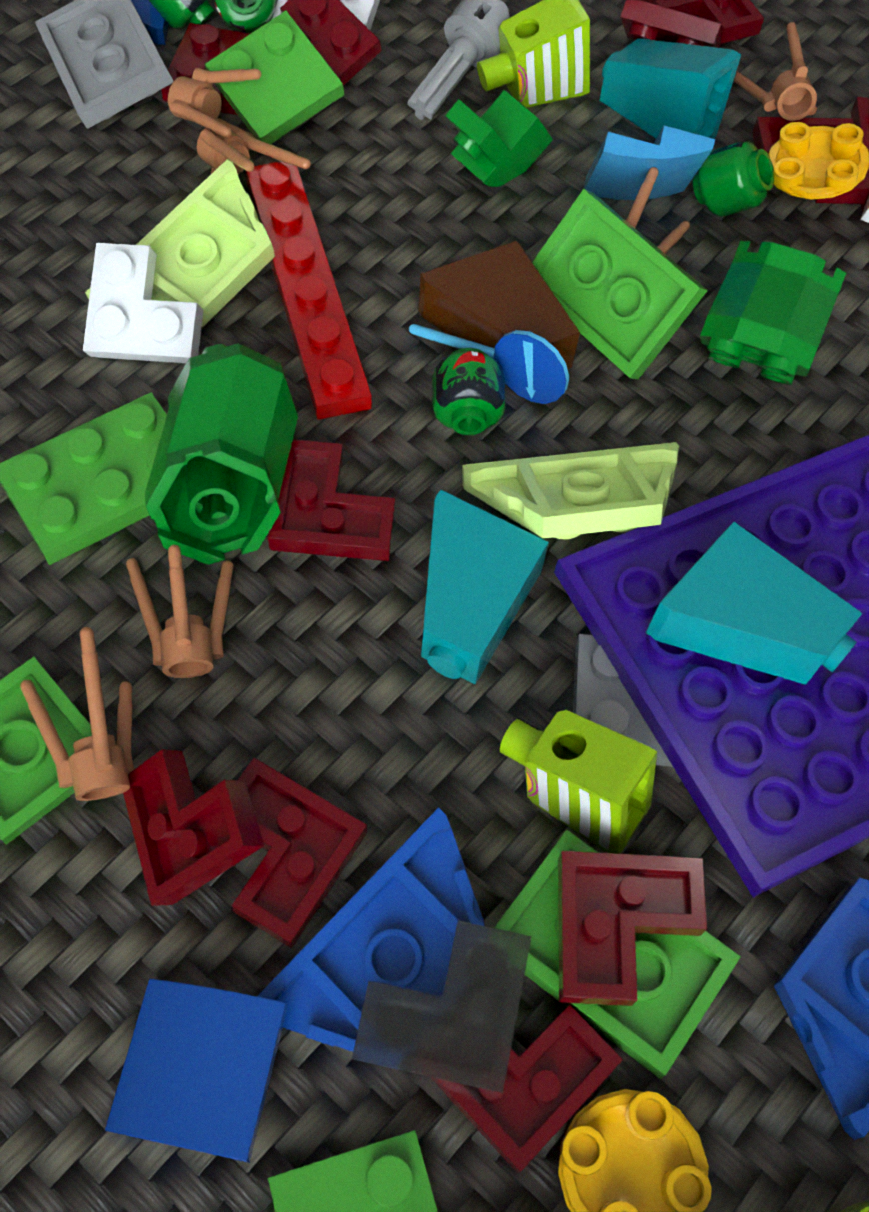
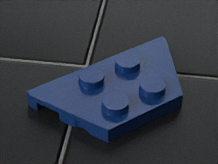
[257,807,497,1068]
[773,878,869,1140]

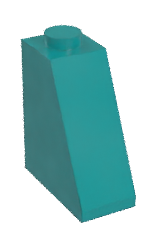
[599,38,741,139]
[421,490,548,685]
[646,522,862,685]

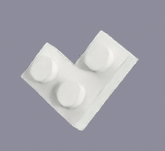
[83,243,203,363]

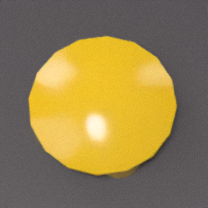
[768,122,869,200]
[558,1089,712,1212]

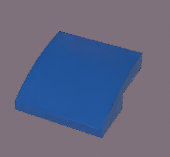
[105,979,288,1163]

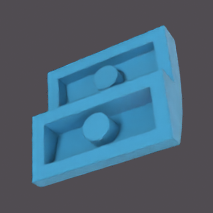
[584,125,715,200]

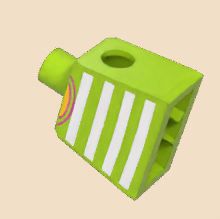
[477,0,590,108]
[499,710,657,854]

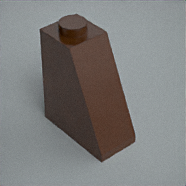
[418,241,580,369]

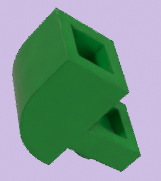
[445,90,553,187]

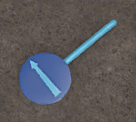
[409,324,569,404]

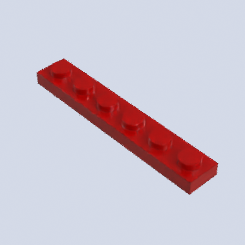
[245,162,372,420]

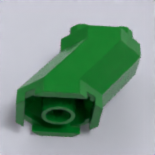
[700,241,846,385]
[145,343,298,565]

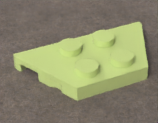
[85,159,275,328]
[462,442,679,539]

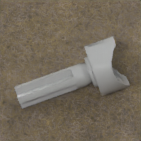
[408,0,510,120]

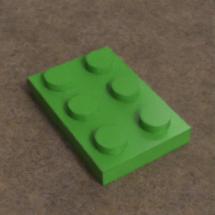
[532,189,708,380]
[0,392,167,566]
[489,830,741,1079]

